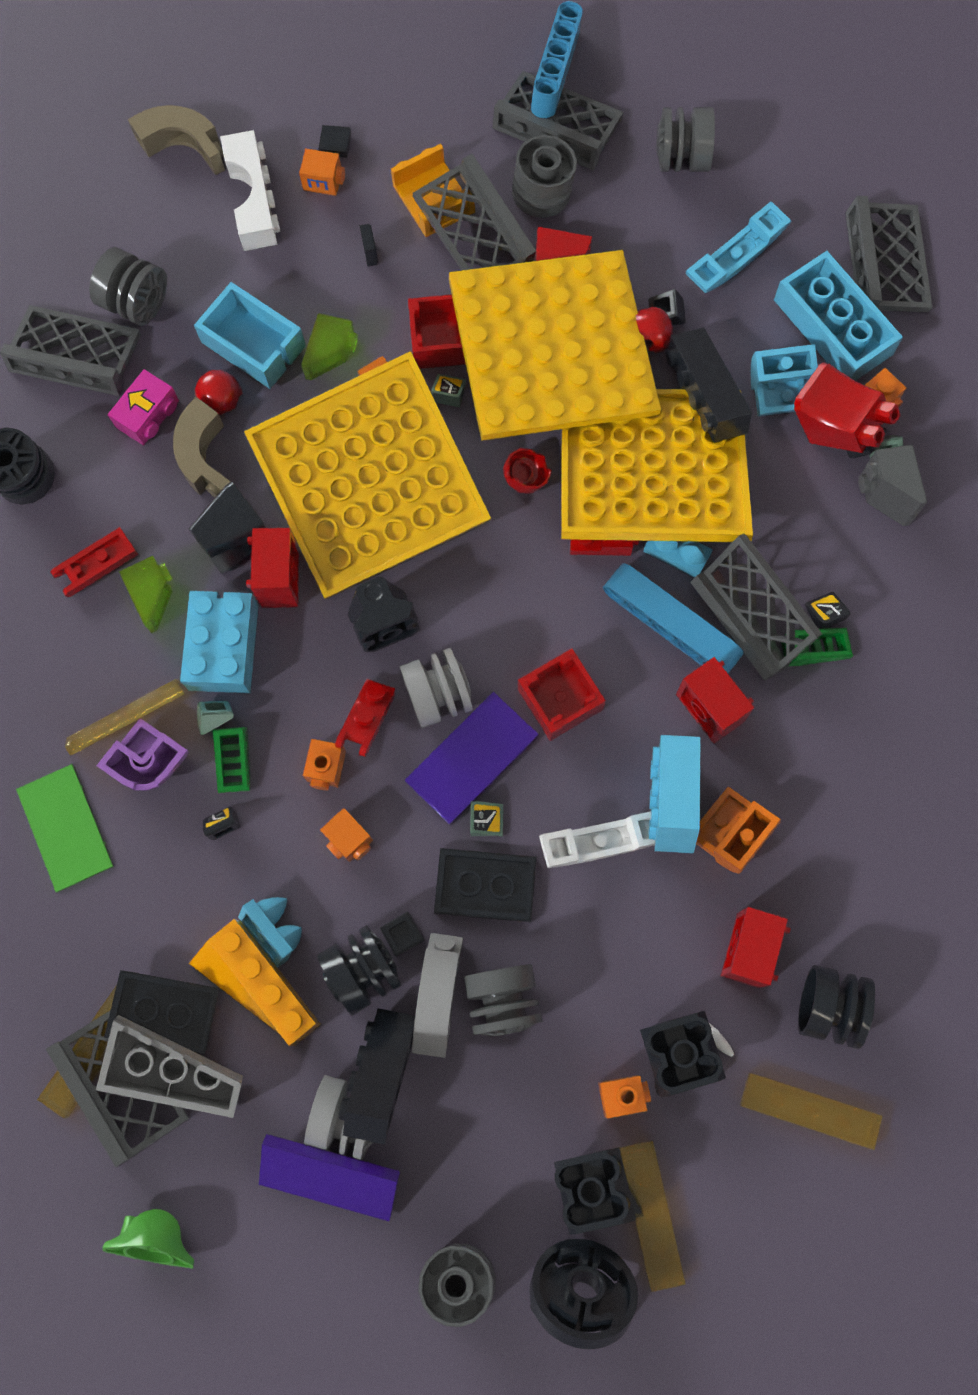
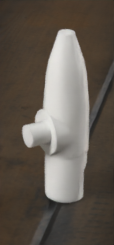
[709,1023,734,1057]

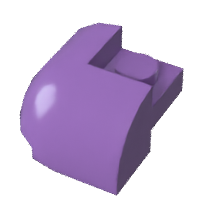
[96,718,189,790]

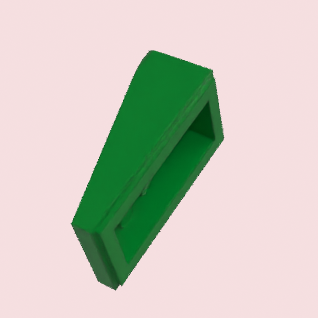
[781,627,853,666]
[213,727,250,793]

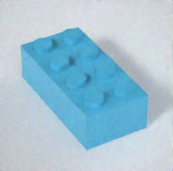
[774,251,903,381]

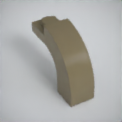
[127,105,225,175]
[173,397,230,498]

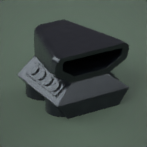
[188,482,265,574]
[348,577,420,652]
[640,1010,726,1098]
[554,1147,644,1235]

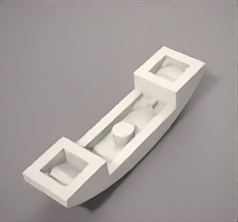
[539,811,655,868]

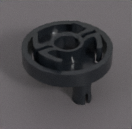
[529,1239,638,1349]

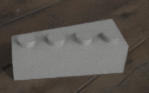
[96,1015,243,1118]

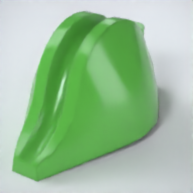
[102,1209,194,1269]

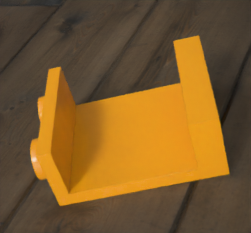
[391,143,475,237]

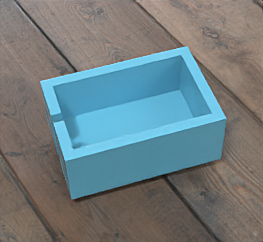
[194,282,306,389]
[180,591,259,693]
[649,735,700,853]

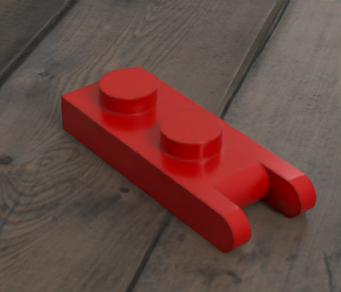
[50,527,139,597]
[335,679,396,757]

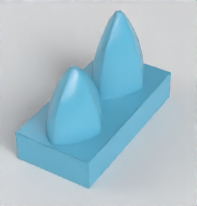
[643,541,713,578]
[238,897,302,968]

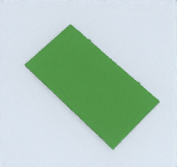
[16,764,114,892]

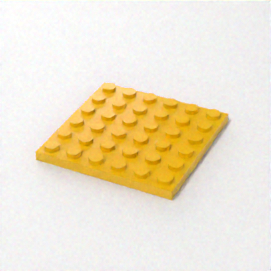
[449,250,661,441]
[244,351,491,599]
[561,389,753,542]

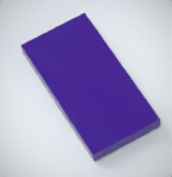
[405,692,539,825]
[259,1134,400,1221]

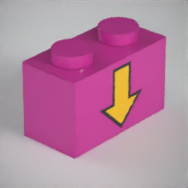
[107,369,179,446]

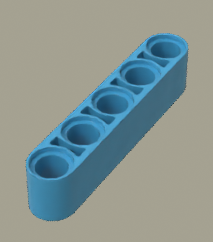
[531,1,583,118]
[603,563,743,673]

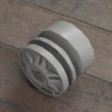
[399,648,473,728]
[304,1075,373,1161]

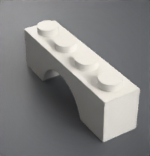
[220,130,280,251]

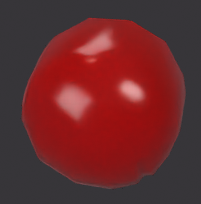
[636,307,673,353]
[195,370,243,415]
[503,448,552,494]

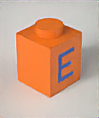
[299,148,345,196]

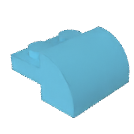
[751,344,818,416]

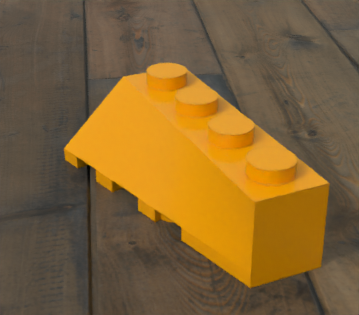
[189,919,321,1046]

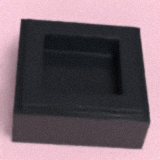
[318,125,351,158]
[359,224,378,267]
[380,911,425,957]

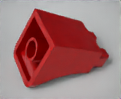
[794,362,901,453]

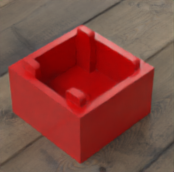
[408,294,466,369]
[246,528,300,608]
[518,648,606,741]
[676,657,754,744]
[720,907,791,988]

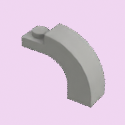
[412,933,463,1058]

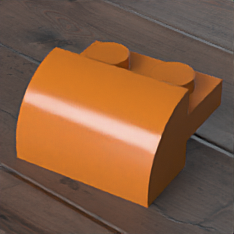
[696,787,781,874]

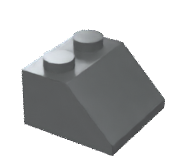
[858,444,927,526]

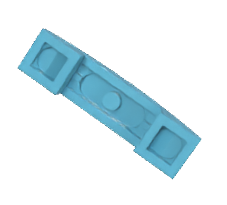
[685,201,791,293]

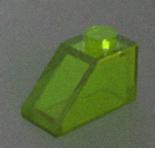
[301,313,358,380]
[119,556,173,633]

